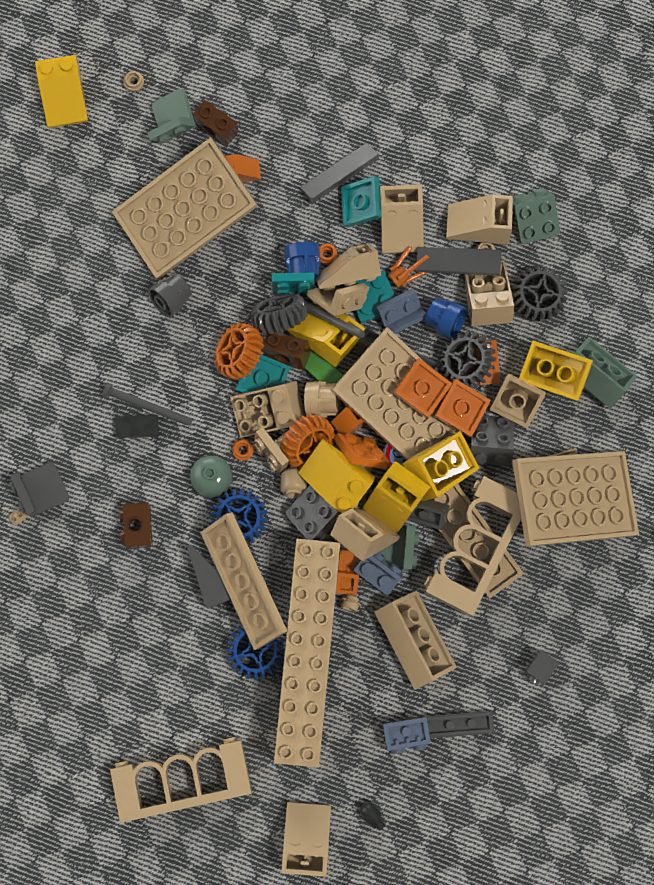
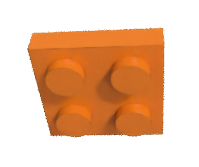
[393,358,452,419]
[433,379,491,437]
[334,433,390,469]

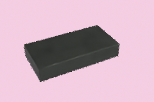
[115,415,159,438]

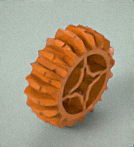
[213,323,265,380]
[280,414,336,469]

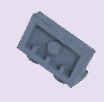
[376,288,426,334]
[353,552,403,596]
[383,717,431,754]

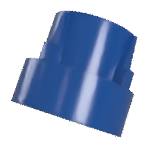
[284,242,320,278]
[425,298,467,340]

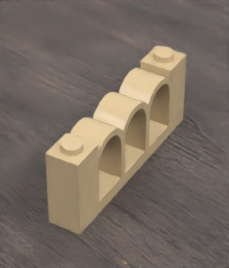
[423,476,521,617]
[110,737,252,823]

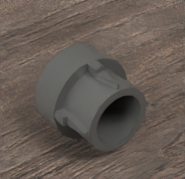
[148,273,192,318]

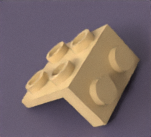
[307,283,369,316]

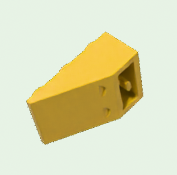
[287,302,365,368]
[363,461,431,533]

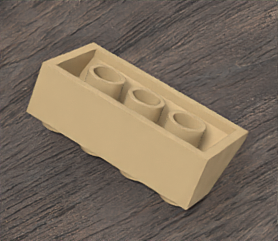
[374,590,457,690]

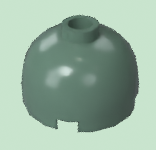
[190,455,233,498]

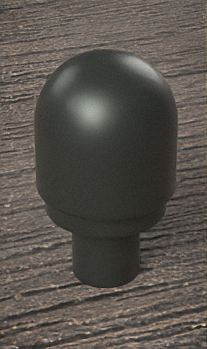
[360,802,386,831]

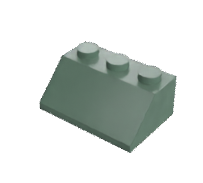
[574,337,638,409]

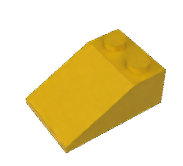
[35,55,88,128]
[519,341,593,401]
[402,431,480,501]
[298,439,375,513]

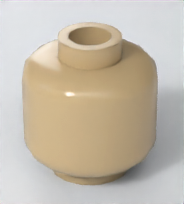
[280,466,308,499]

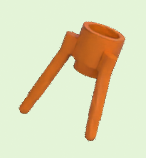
[388,246,429,288]

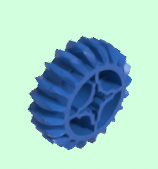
[210,489,268,543]
[226,626,285,680]

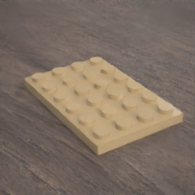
[112,137,258,280]
[331,327,458,461]
[512,451,639,547]

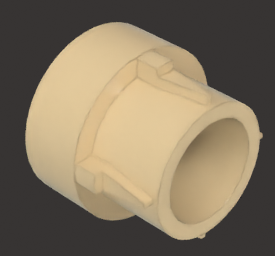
[304,381,340,418]

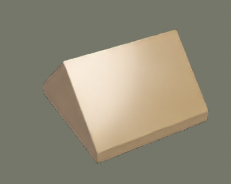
[490,373,546,429]

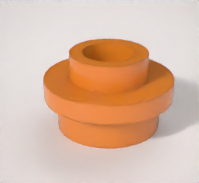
[319,244,337,264]
[232,439,254,461]

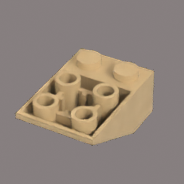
[380,185,424,254]
[446,194,513,245]
[314,243,381,290]
[464,260,514,326]
[230,381,305,438]
[330,508,401,561]
[281,802,331,877]

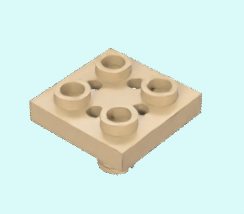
[253,427,289,475]

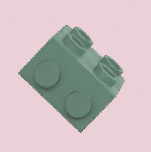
[148,88,196,144]
[512,188,560,244]
[379,526,419,572]

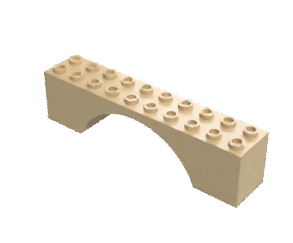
[274,539,340,768]

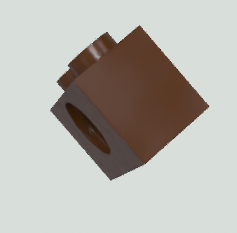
[192,99,239,147]
[261,332,311,370]
[119,502,153,549]

